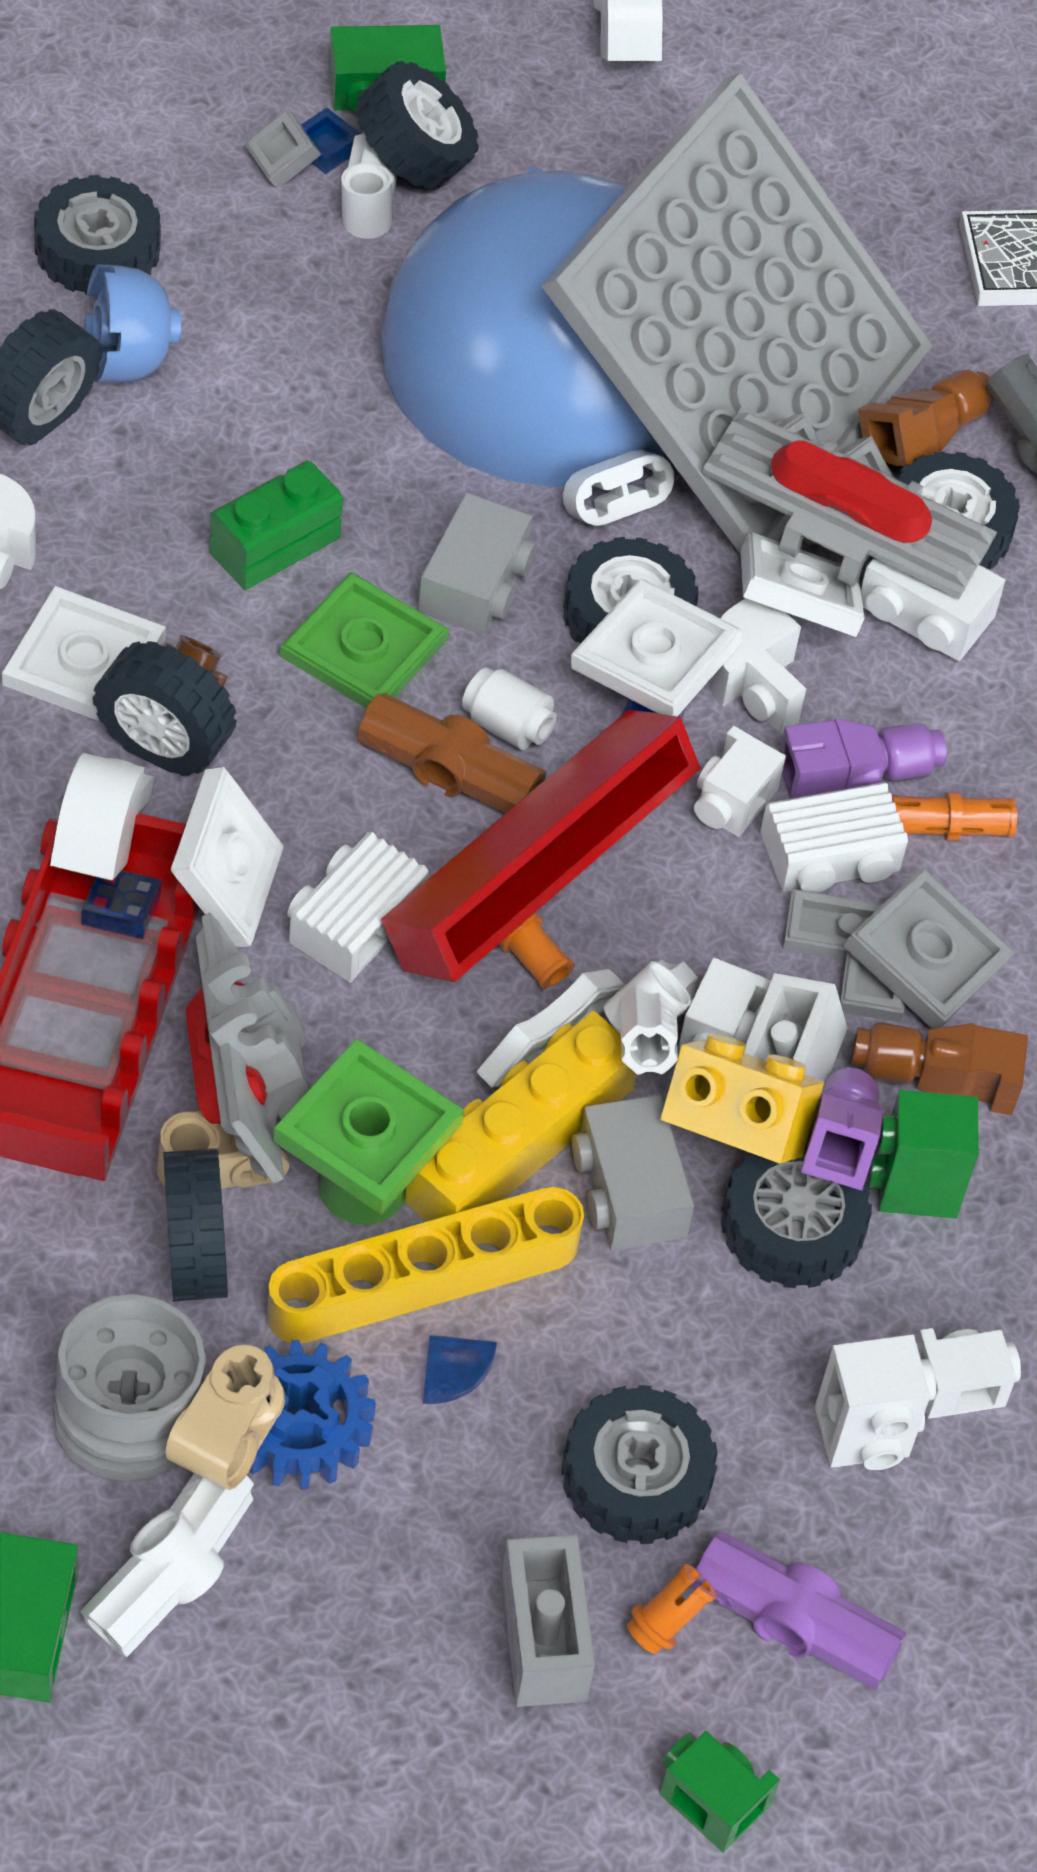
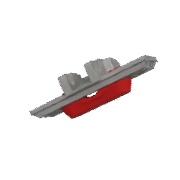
[702,408,997,599]
[185,913,311,1184]

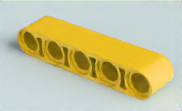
[267,1187,584,1343]

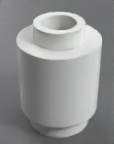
[462,667,557,750]

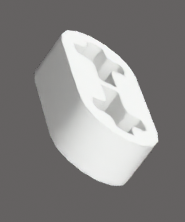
[563,450,674,526]

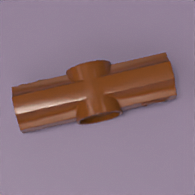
[357,693,546,813]

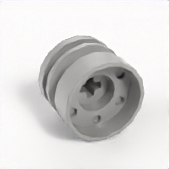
[53,1294,206,1482]

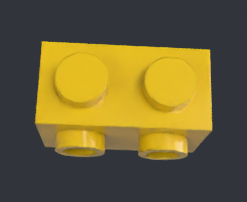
[660,1033,825,1164]

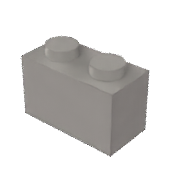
[418,493,537,636]
[571,1094,694,1250]
[500,1535,595,1707]

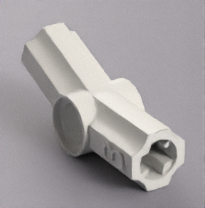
[604,960,698,1075]
[80,1473,254,1657]

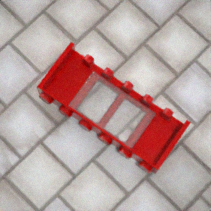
[0,813,200,1181]

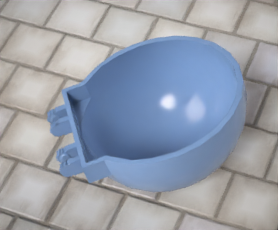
[381,166,668,487]

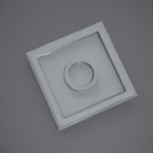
[843,867,1015,1029]

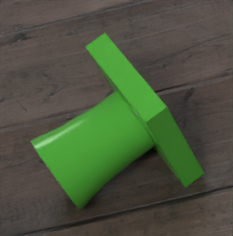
[273,1038,464,1224]

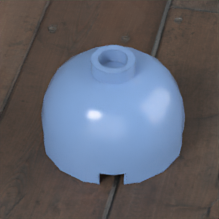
[84,264,181,383]

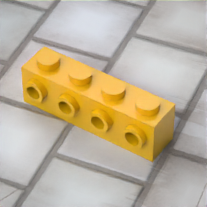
[405,1010,636,1222]

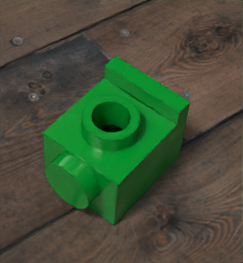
[660,1730,780,1853]

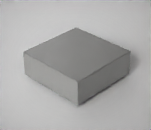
[244,109,322,187]

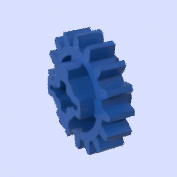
[237,1340,376,1489]

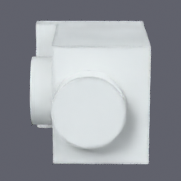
[694,726,786,837]
[679,957,771,1049]
[916,1328,1021,1419]

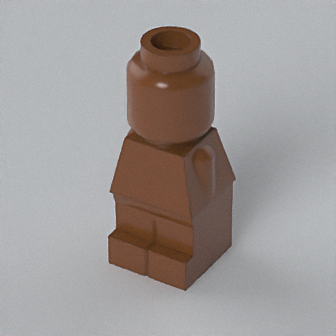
[858,370,994,466]
[851,1022,1028,1115]

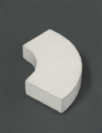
[477,969,625,1088]

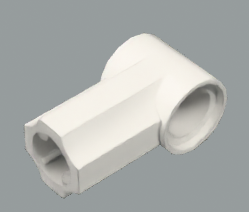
[341,133,398,239]

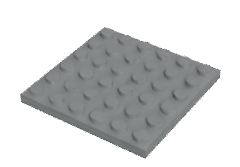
[541,72,933,555]

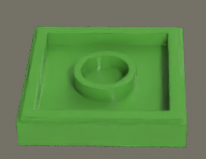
[280,572,449,708]

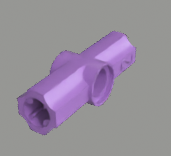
[690,1531,906,1690]

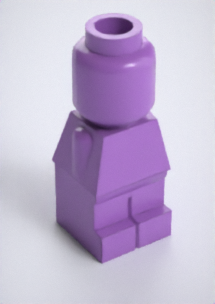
[779,718,946,799]
[801,1067,885,1190]

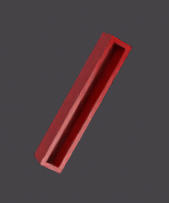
[381,709,701,983]

